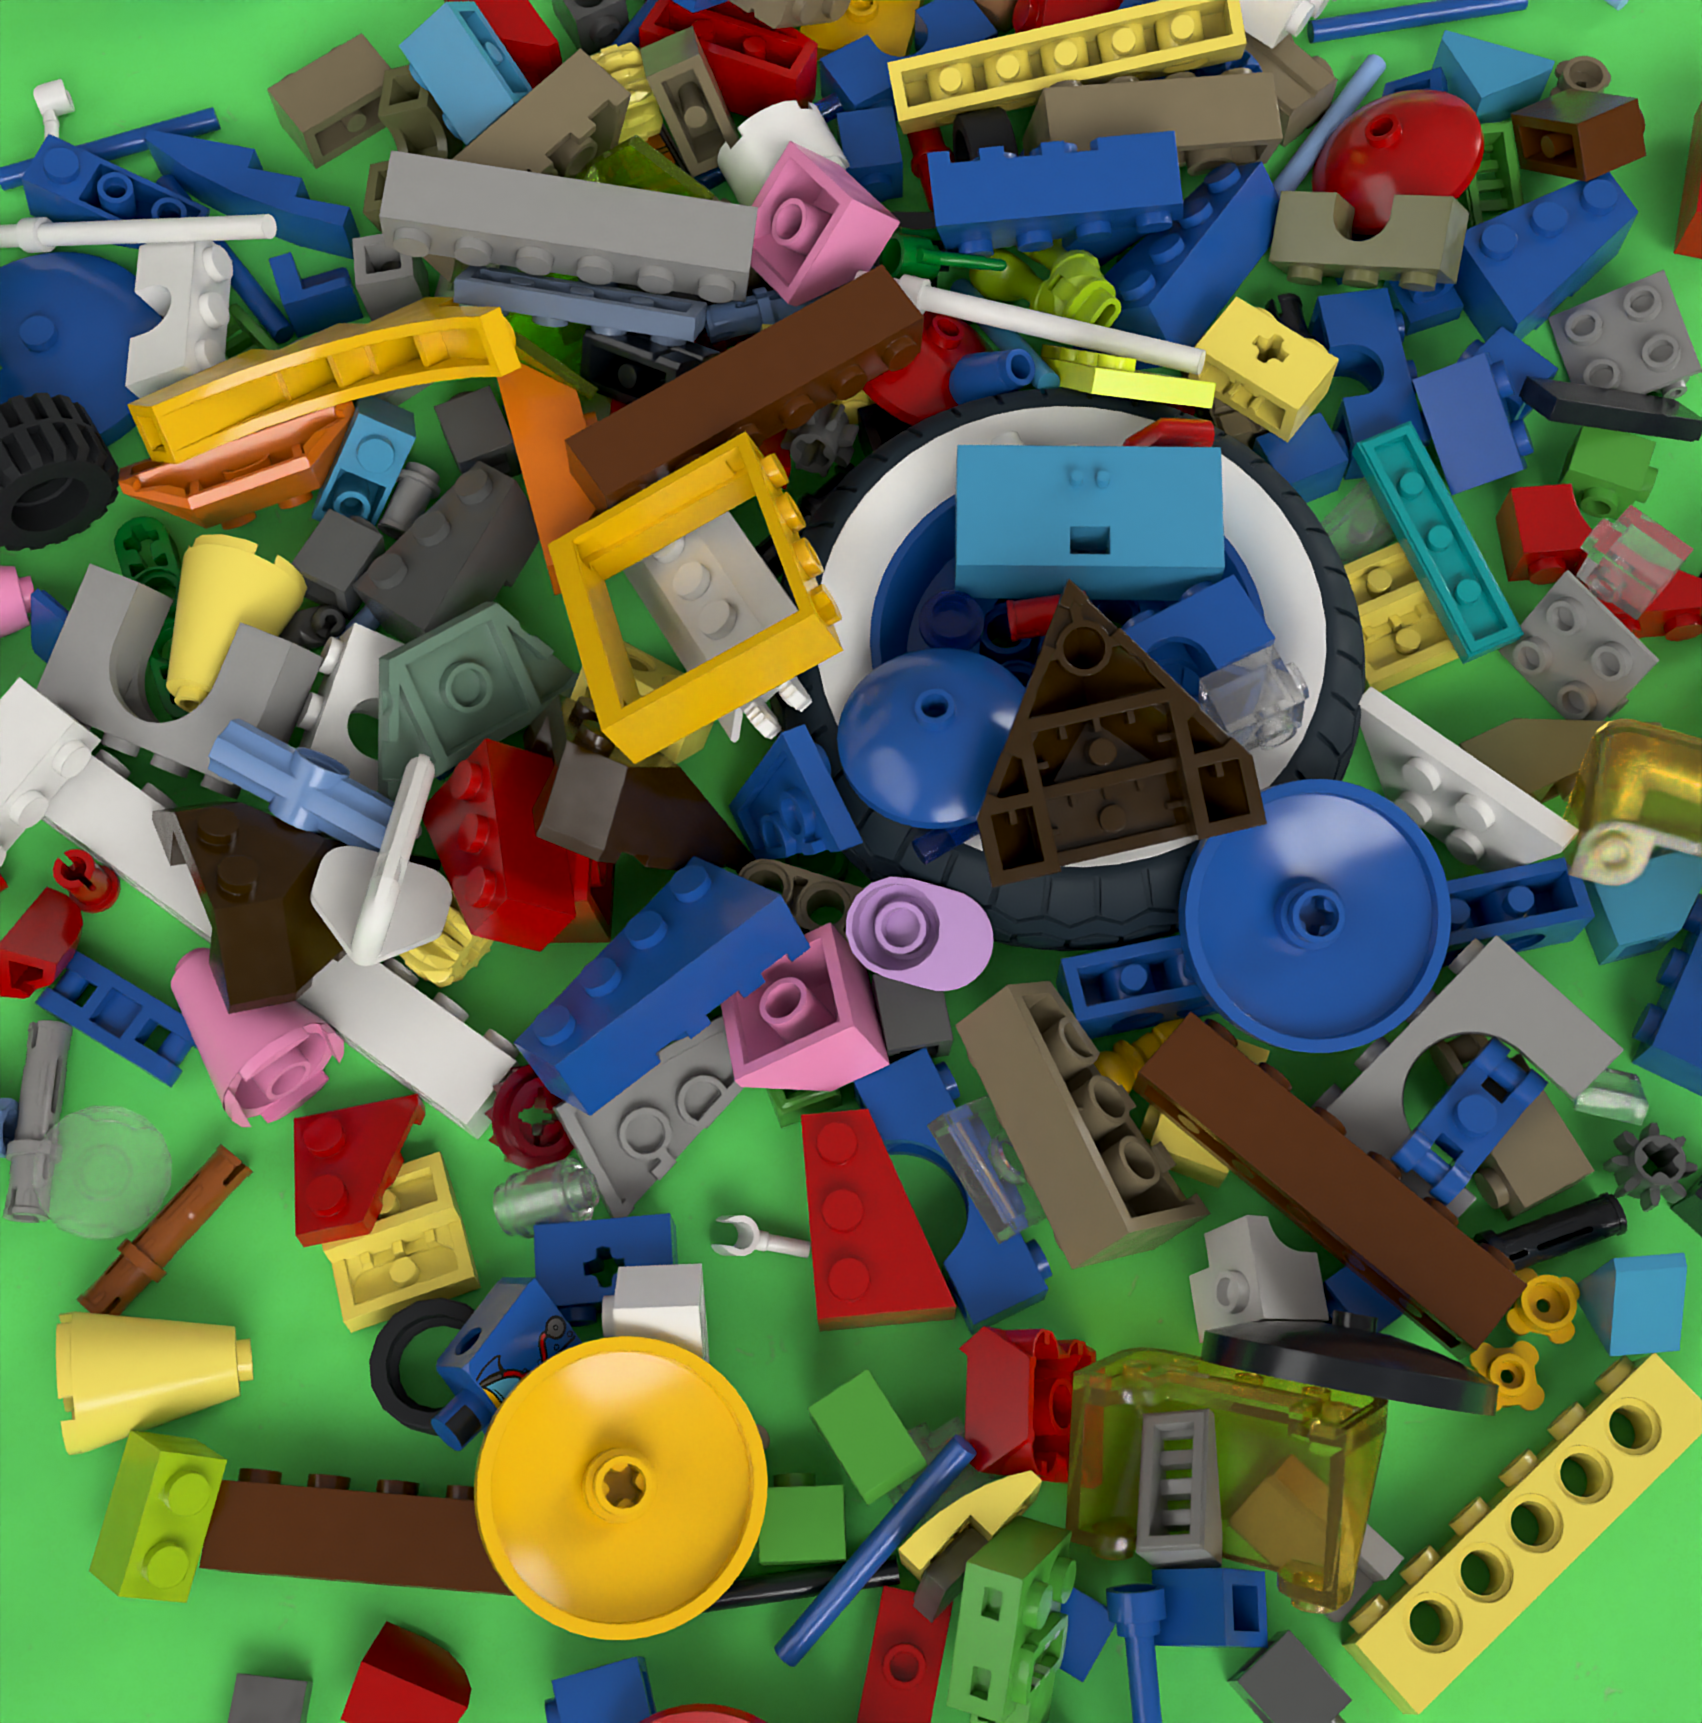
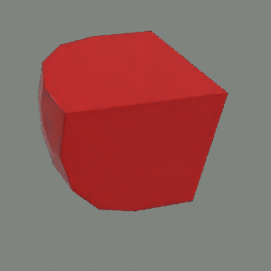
[0,887,83,999]
[340,1621,472,1723]

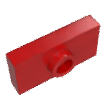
[857,1586,953,1723]

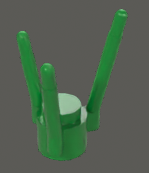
[879,226,1007,325]

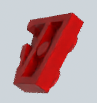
[294,1094,425,1247]

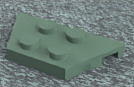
[378,601,579,801]

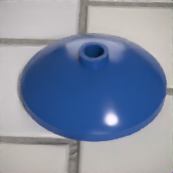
[837,648,1025,829]

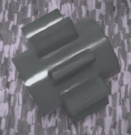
[780,403,860,477]
[1603,1123,1698,1212]

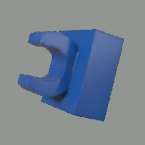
[1383,280,1464,336]

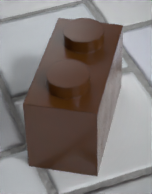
[1511,89,1646,182]

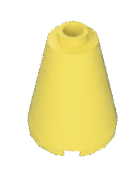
[166,534,307,713]
[56,1311,254,1455]

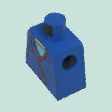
[431,1277,582,1451]

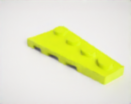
[1040,344,1216,409]

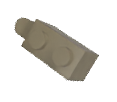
[1429,1034,1595,1221]

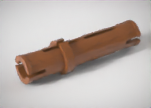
[77,1144,253,1316]

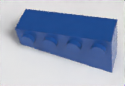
[927,131,1183,258]
[1072,161,1280,370]
[513,856,811,1116]

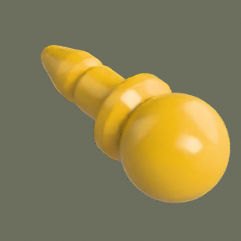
[1094,1019,1184,1094]

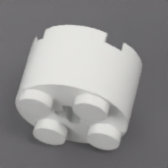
[717,100,850,206]

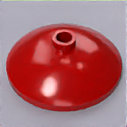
[1311,90,1484,235]
[862,311,993,426]

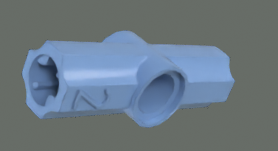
[208,718,395,852]

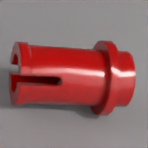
[1006,590,1086,642]
[53,849,121,914]

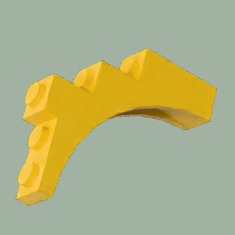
[127,297,521,465]

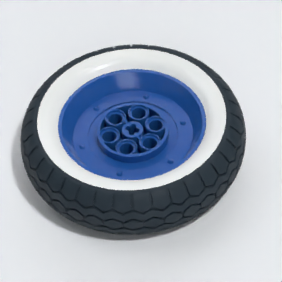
[770,388,1365,951]

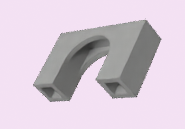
[37,564,324,800]
[1310,935,1624,1219]

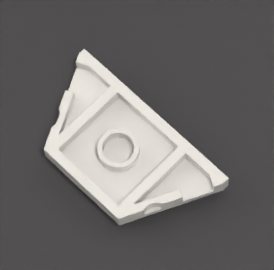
[1358,686,1579,873]

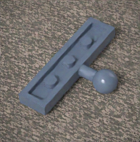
[454,266,707,347]

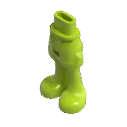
[969,238,1121,328]

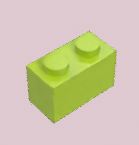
[89,1430,227,1603]

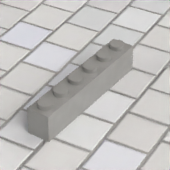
[379,150,758,303]

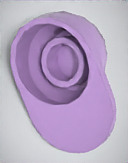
[846,876,994,991]

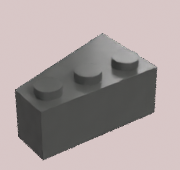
[351,461,540,644]

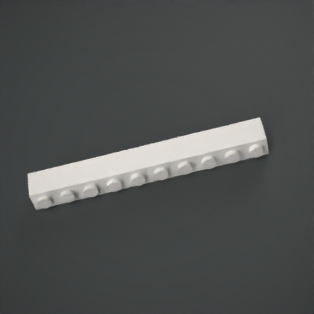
[41,749,520,1140]

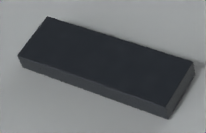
[1519,376,1702,442]

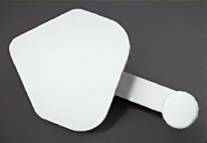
[310,754,452,966]

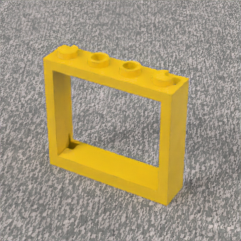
[548,431,844,764]

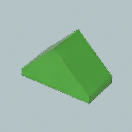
[808,1369,928,1506]

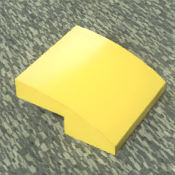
[1343,542,1459,693]
[322,1151,481,1333]
[898,1470,1042,1581]

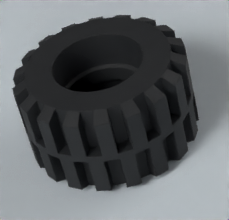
[0,393,119,551]

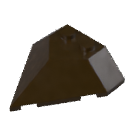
[976,579,1267,888]
[523,694,756,874]
[152,801,441,1014]

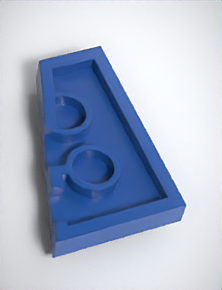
[728,724,863,860]

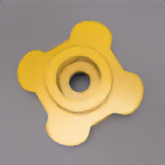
[1505,1268,1580,1344]
[1469,1341,1545,1412]

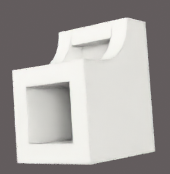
[1189,1215,1329,1343]

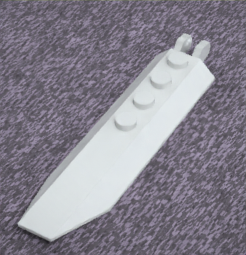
[574,383,812,743]

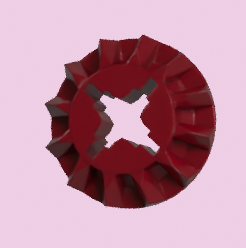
[484,1064,574,1170]

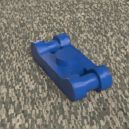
[35,951,197,1088]
[1390,1036,1548,1206]

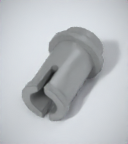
[377,462,441,540]

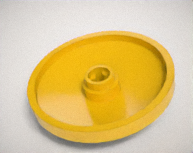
[474,1336,768,1640]

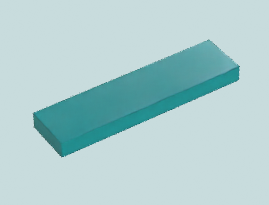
[1351,421,1524,664]

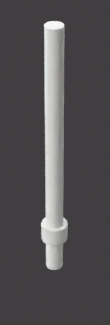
[0,214,277,253]
[854,270,1206,375]

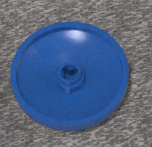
[0,252,164,446]
[1178,779,1451,1053]

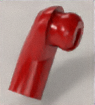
[1122,418,1215,447]

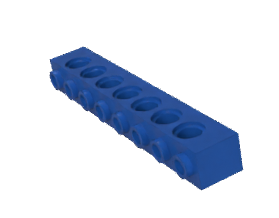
[1056,855,1595,1039]

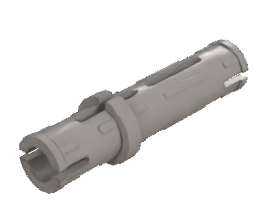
[3,1020,73,1223]

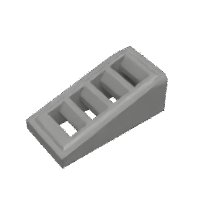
[1136,1409,1223,1570]

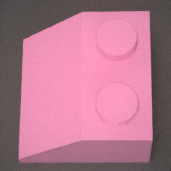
[751,141,900,307]
[721,923,890,1091]

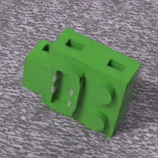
[946,1515,1077,1723]

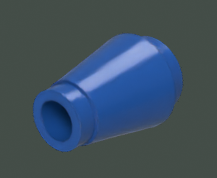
[949,348,1035,405]

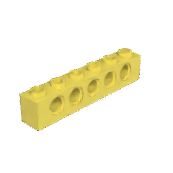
[887,0,1247,135]
[1342,1353,1702,1715]

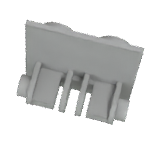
[1548,270,1702,399]
[1499,570,1660,721]

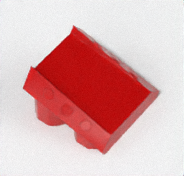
[959,1326,1096,1487]

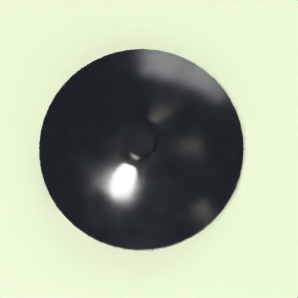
[1200,1310,1499,1416]

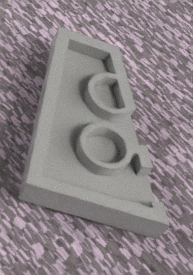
[552,1013,744,1218]

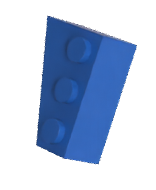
[1453,172,1638,342]

